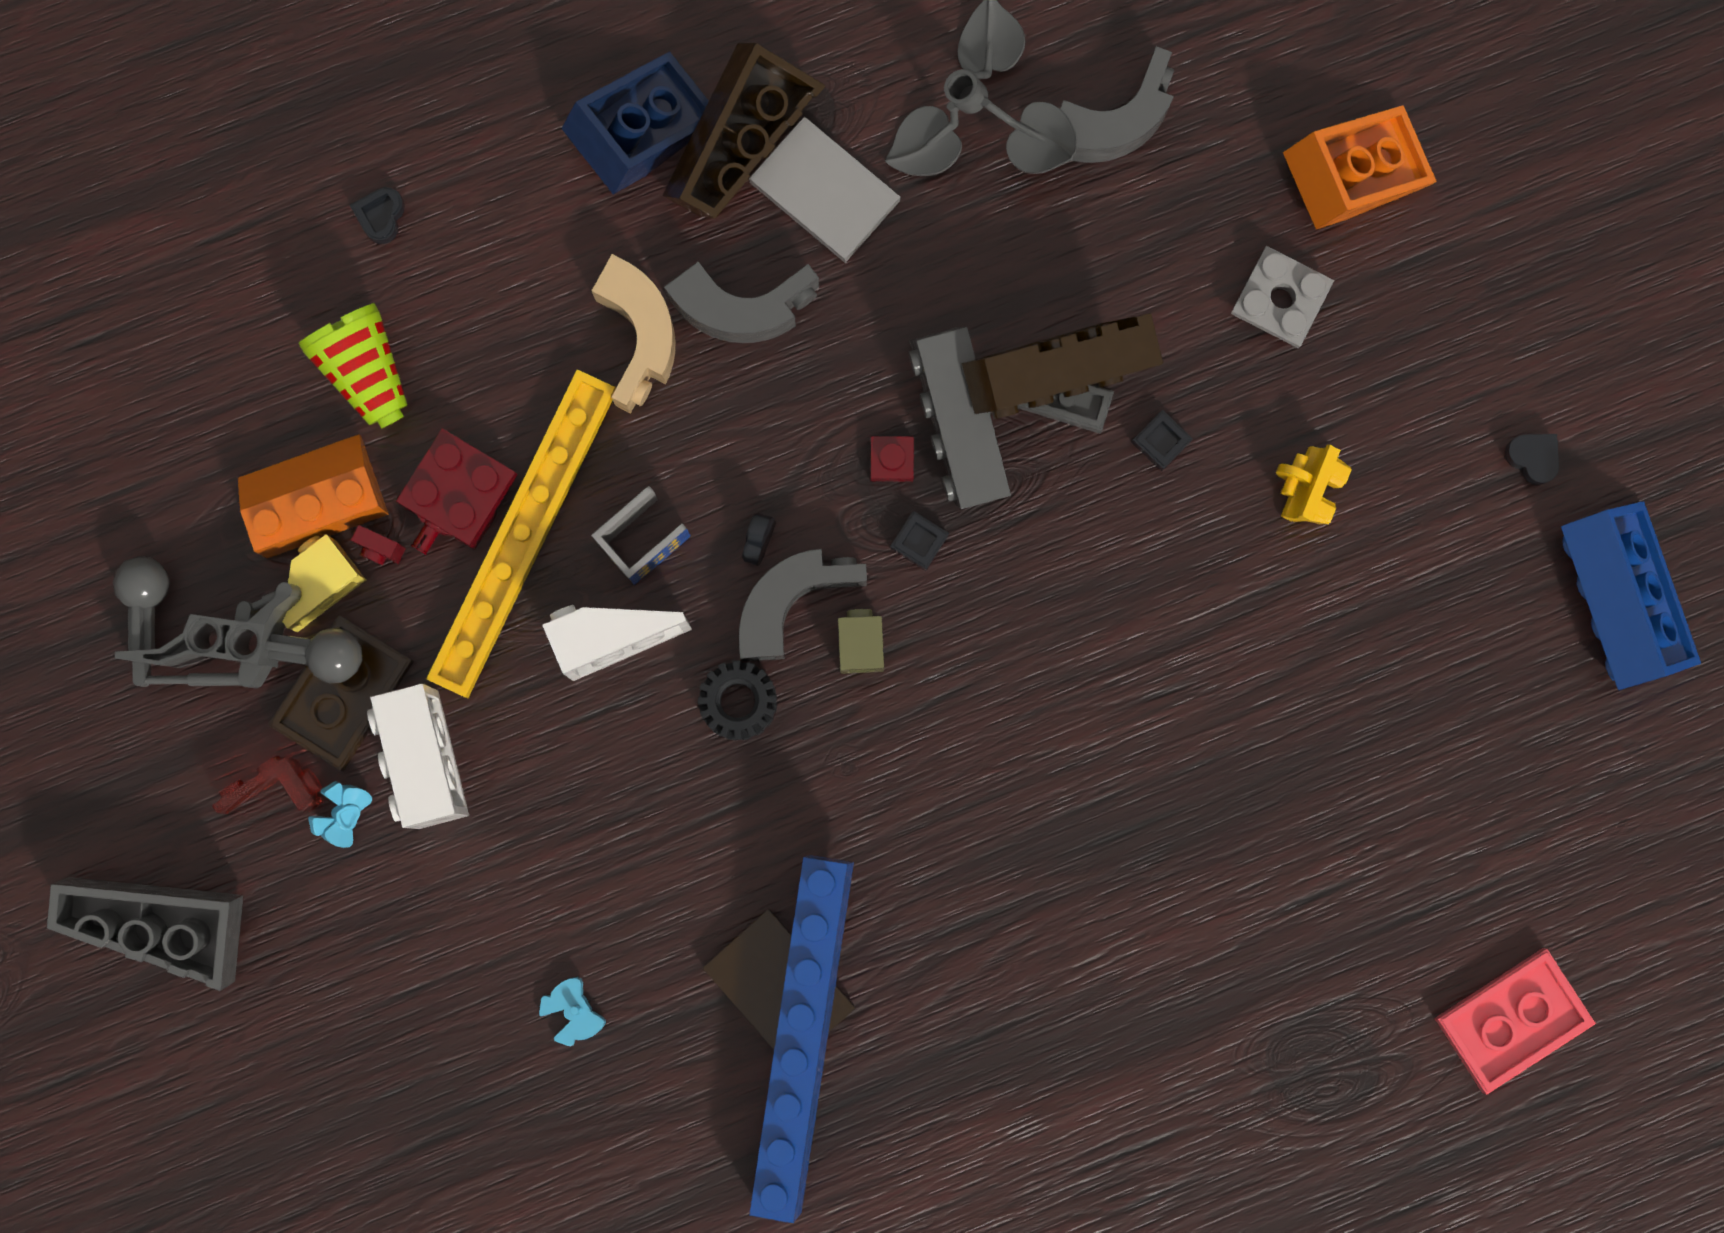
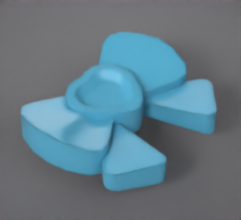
[308,781,372,848]
[539,977,606,1046]

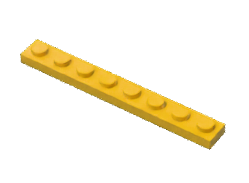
[426,370,616,699]

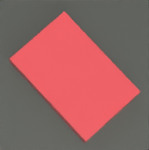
[1434,948,1596,1095]

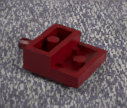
[396,428,517,555]

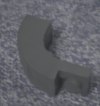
[1060,46,1175,163]
[664,262,819,343]
[739,549,867,662]

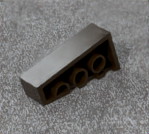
[662,43,826,219]
[962,313,1163,419]

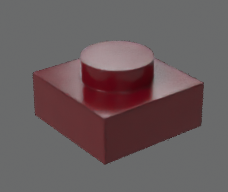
[871,436,914,482]
[351,525,406,566]

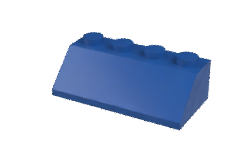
[1561,502,1701,690]

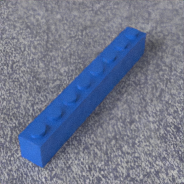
[749,855,854,1223]

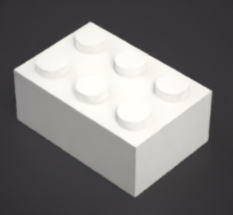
[367,684,469,829]

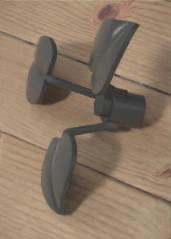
[885,0,1077,176]

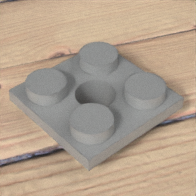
[1231,246,1335,349]

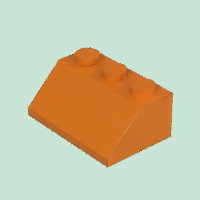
[238,434,389,558]

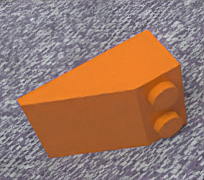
[1283,105,1437,230]

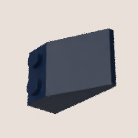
[561,51,709,195]

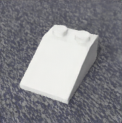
[542,605,692,681]

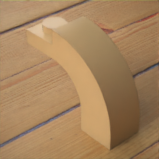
[592,254,676,414]

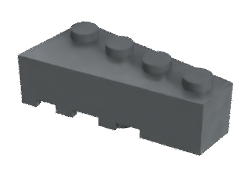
[908,327,1011,509]
[47,877,243,991]

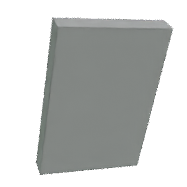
[749,116,900,263]

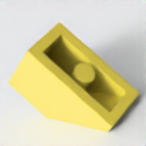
[282,534,366,632]

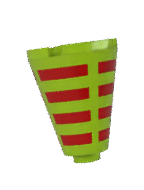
[298,303,407,429]

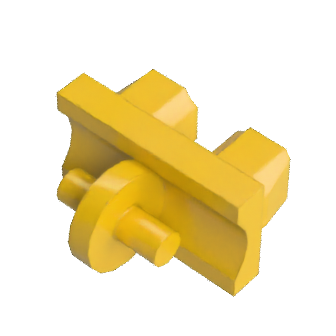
[1276,445,1352,524]

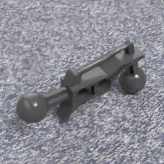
[112,556,363,688]

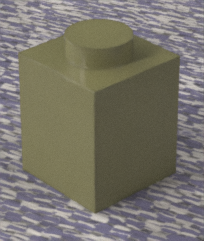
[838,609,884,674]

